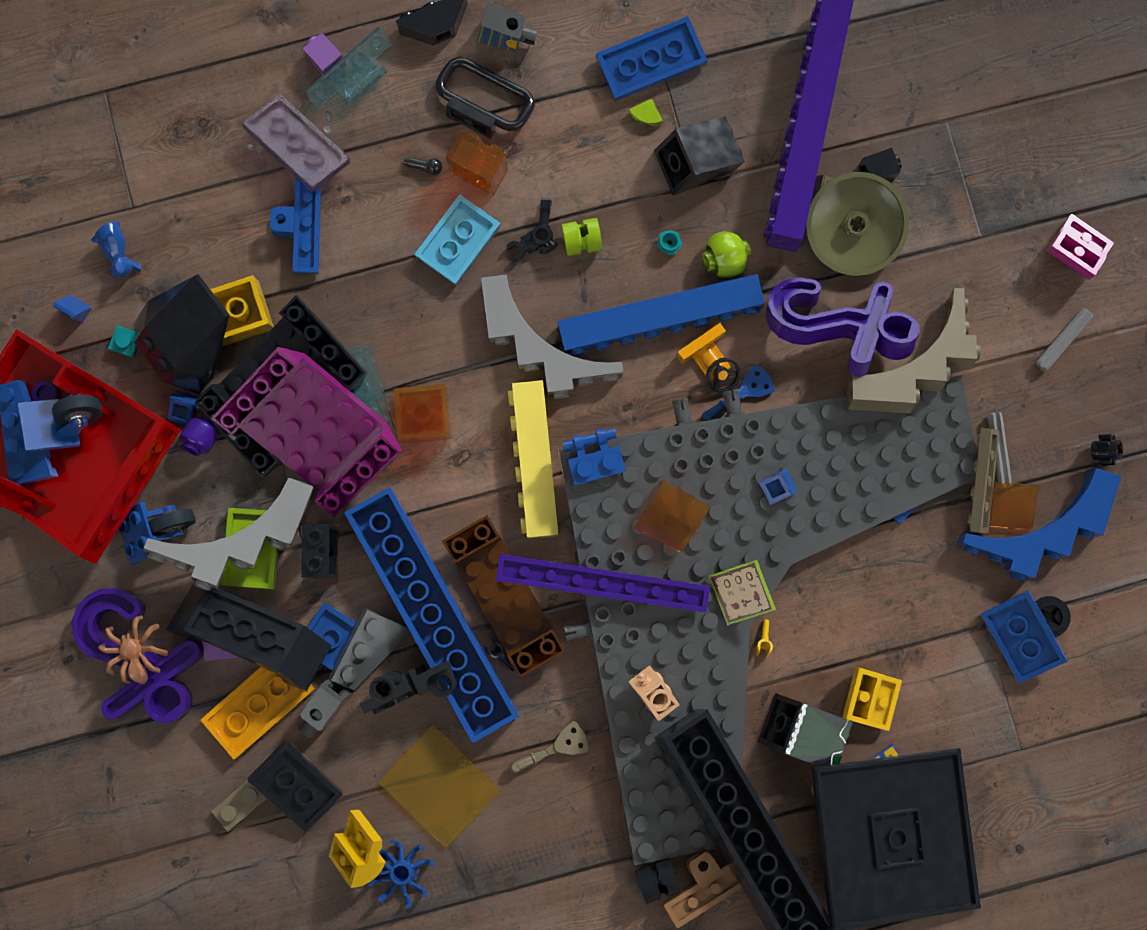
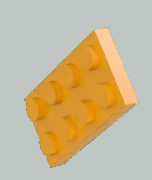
[200,667,315,760]

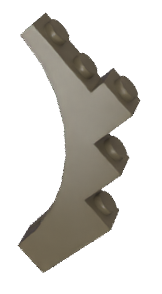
[848,288,981,413]

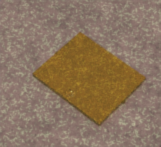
[378,725,501,848]

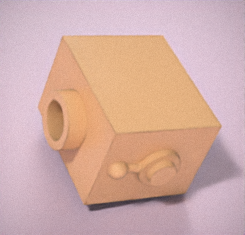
[629,665,680,721]

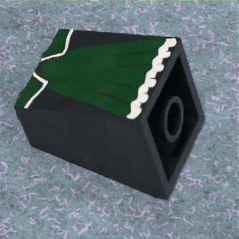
[758,693,853,766]

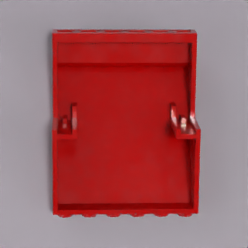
[0,329,181,564]

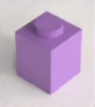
[303,33,345,79]

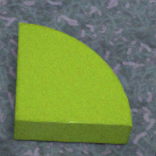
[629,99,663,126]

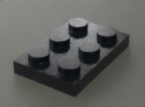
[248,740,343,832]

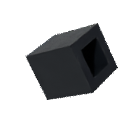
[859,148,902,181]

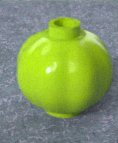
[702,231,751,279]

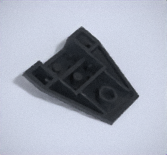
[134,274,230,394]

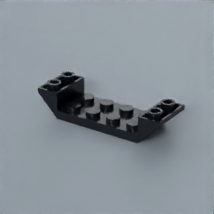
[166,584,331,692]

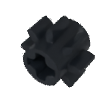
[1091,434,1123,466]

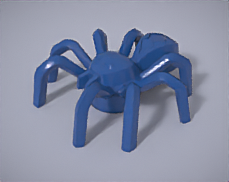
[367,839,434,908]

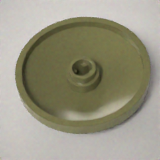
[805,172,909,276]

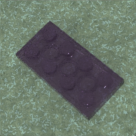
[242,94,350,193]

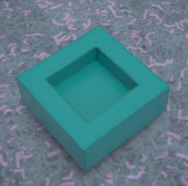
[108,325,138,359]

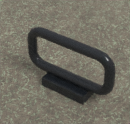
[436,57,535,139]

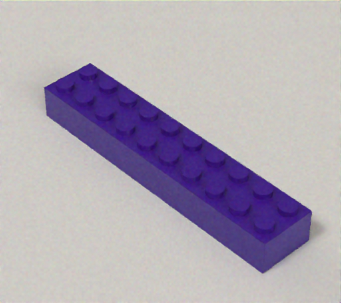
[763,0,854,252]

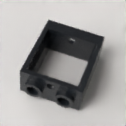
[301,524,339,579]

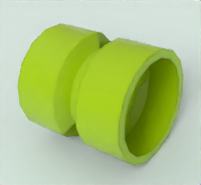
[562,218,602,257]

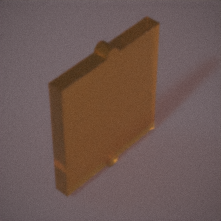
[989,481,1039,531]

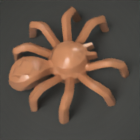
[98,616,168,684]

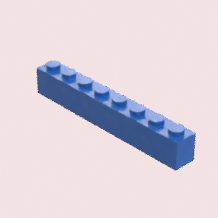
[558,274,765,357]

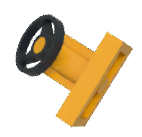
[676,323,741,393]

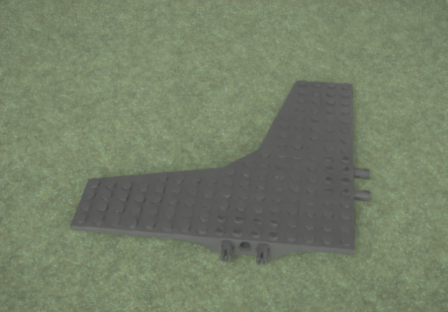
[558,375,978,865]

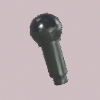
[404,157,442,176]

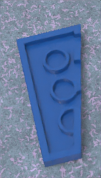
[0,380,58,485]

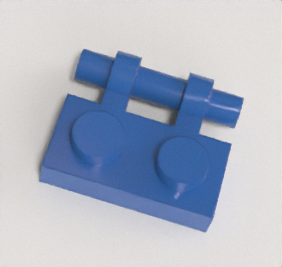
[563,428,626,485]

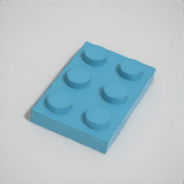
[414,194,501,286]

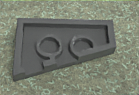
[329,608,410,690]

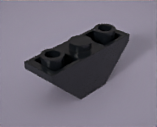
[395,0,468,46]

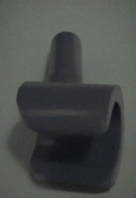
[484,639,515,671]

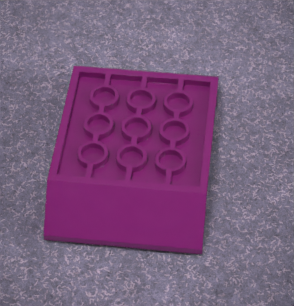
[211,347,402,517]

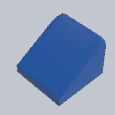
[53,295,91,323]
[166,391,198,425]
[759,468,797,505]

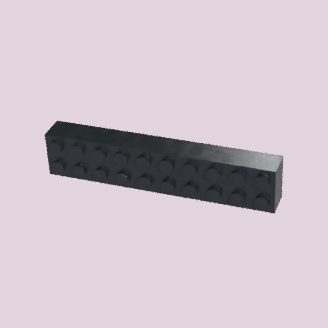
[654,709,830,930]

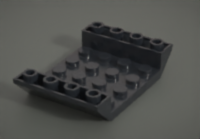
[195,295,367,478]

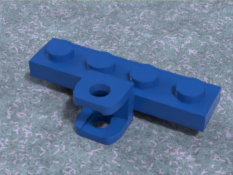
[270,172,321,275]

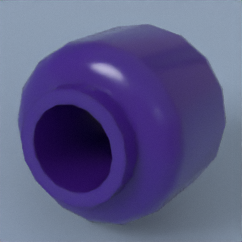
[179,417,218,456]

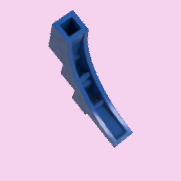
[957,468,1121,582]

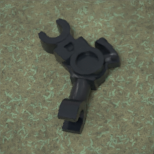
[506,197,558,261]

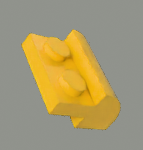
[842,667,902,731]
[329,810,385,888]

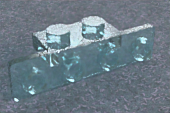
[305,26,392,109]

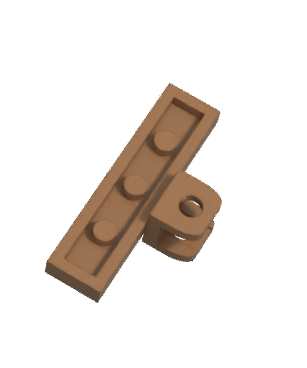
[663,851,742,929]

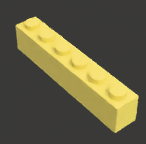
[508,380,559,539]

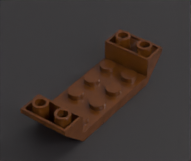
[442,515,566,678]

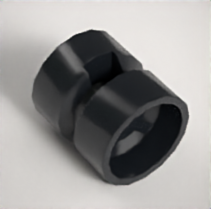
[634,858,681,904]

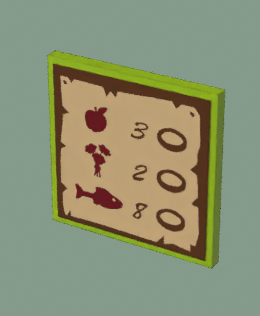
[709,560,776,625]

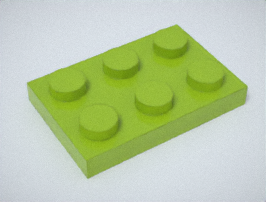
[221,508,278,589]

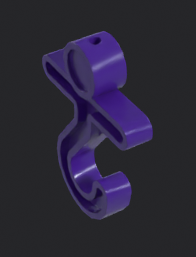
[766,278,920,377]
[72,588,204,723]

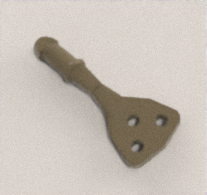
[509,721,589,773]

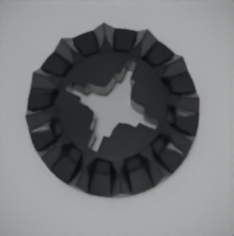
[1036,596,1071,637]

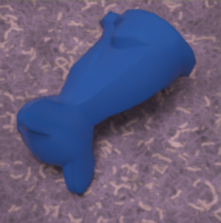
[91,221,142,279]

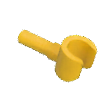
[754,619,773,658]

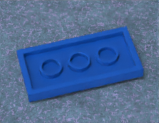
[596,16,708,101]

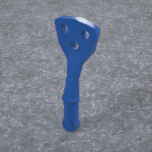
[701,365,775,421]

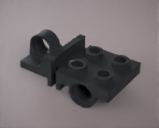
[360,661,456,715]

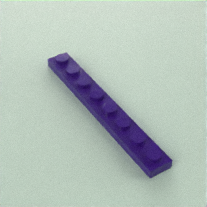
[495,554,710,612]

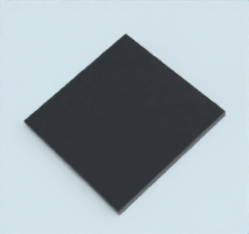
[811,748,981,930]

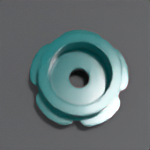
[657,230,682,255]

